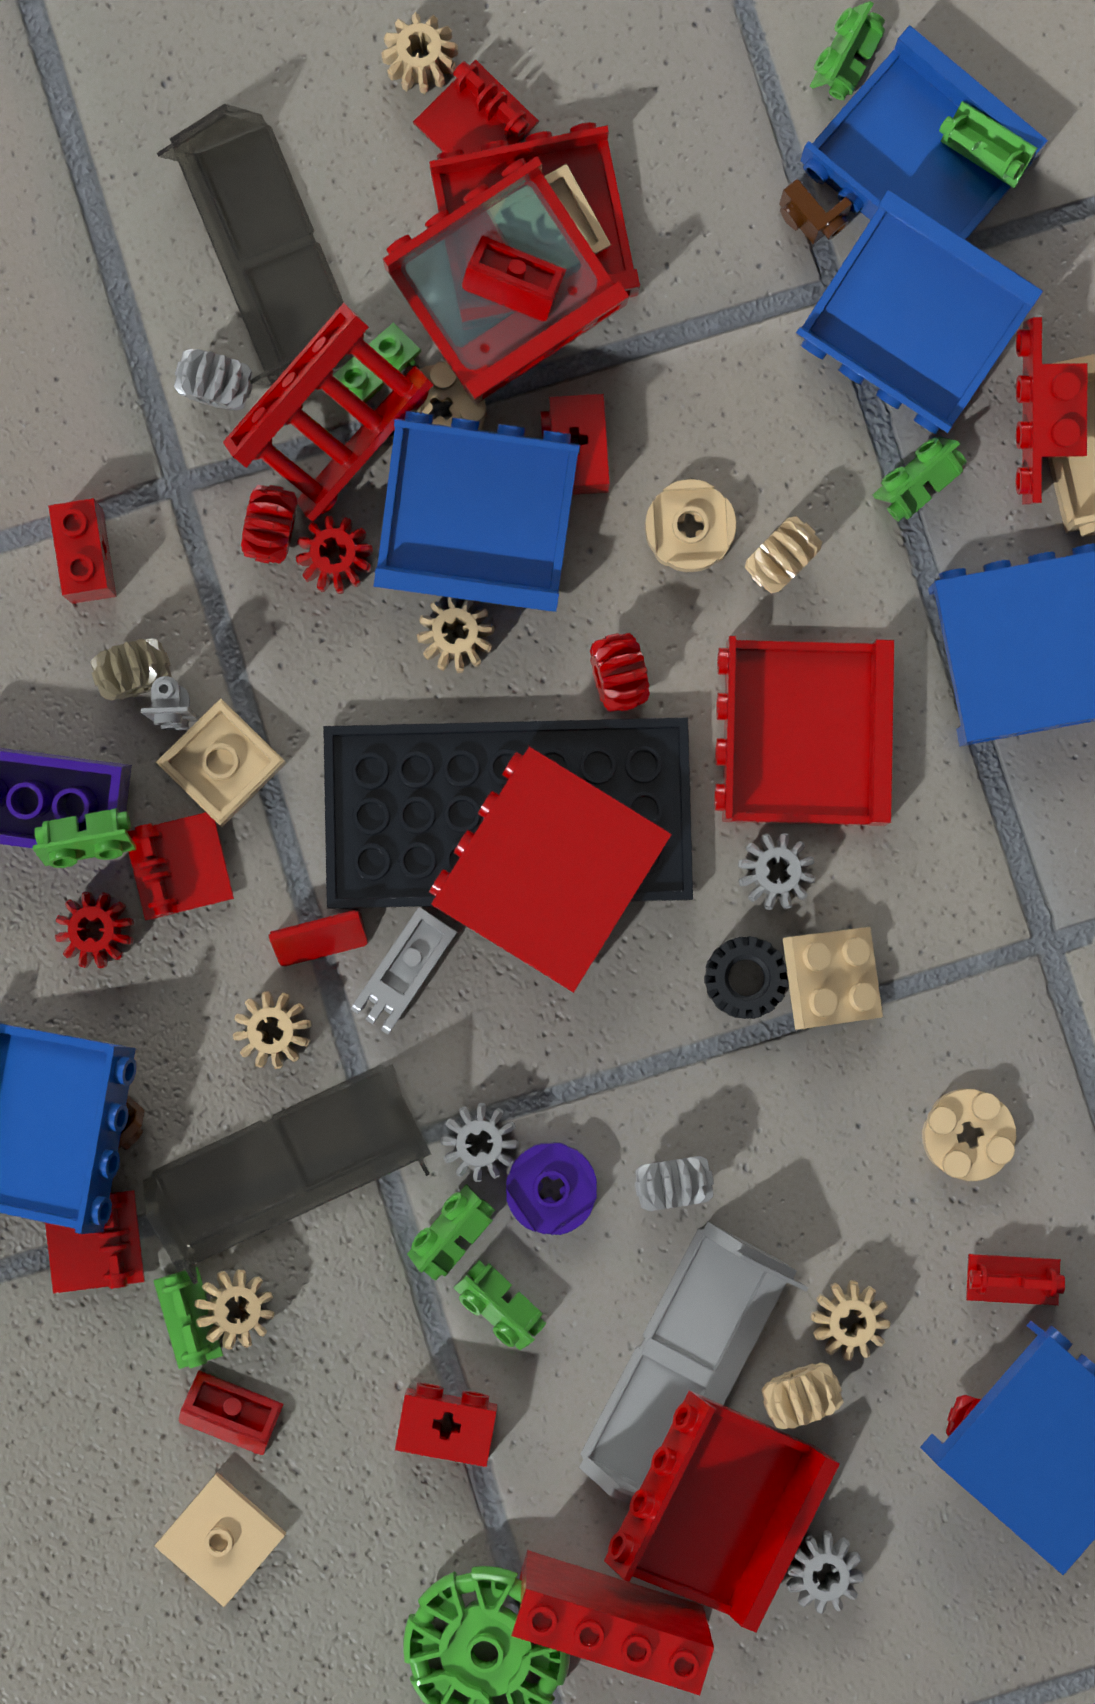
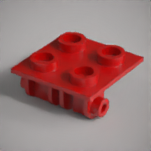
[413,59,539,154]
[127,812,234,921]
[45,1190,145,1294]

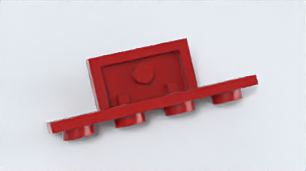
[1015,317,1088,505]

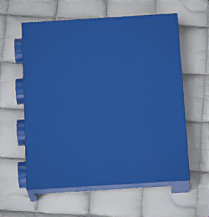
[800,25,1048,240]
[796,190,1043,434]
[373,411,580,612]
[928,543,1095,747]
[0,1023,136,1234]
[920,1320,1095,1575]

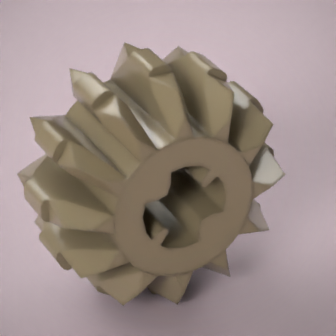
[90,638,172,701]

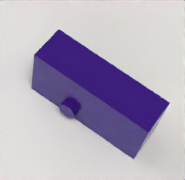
[0,748,132,848]

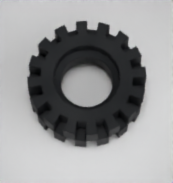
[704,936,789,1019]

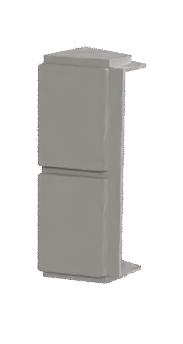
[579,1222,808,1504]

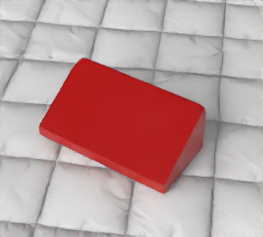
[462,235,567,322]
[268,910,368,967]
[178,1370,284,1455]

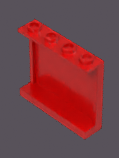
[429,122,640,331]
[714,636,894,826]
[429,746,672,993]
[604,1390,840,1633]
[511,1550,714,1696]

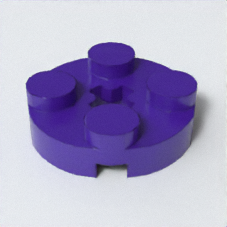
[506,1142,597,1235]

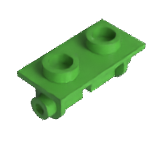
[810,1,885,100]
[939,101,1038,188]
[334,322,422,403]
[872,437,967,522]
[33,808,136,868]
[407,1184,496,1281]
[453,1260,546,1350]
[153,1267,223,1369]

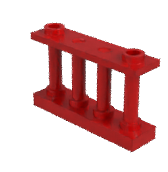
[223,303,434,522]

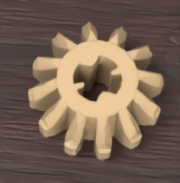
[381,12,458,95]
[745,516,822,593]
[417,597,494,673]
[233,991,312,1069]
[194,1269,274,1349]
[810,1280,891,1361]
[761,1363,844,1429]

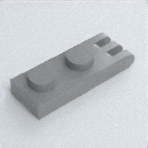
[350,907,457,1035]

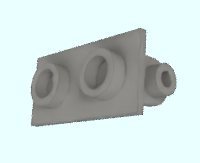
[141,676,200,730]

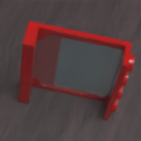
[383,156,629,405]

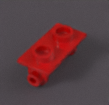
[966,1254,1065,1306]

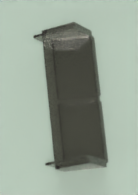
[157,104,354,386]
[143,1064,431,1284]

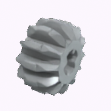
[174,349,253,411]
[738,833,815,910]
[440,1103,519,1182]
[635,1156,714,1211]
[786,1531,864,1614]

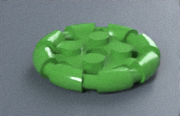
[403,1566,570,1704]

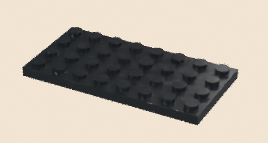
[323,717,693,909]

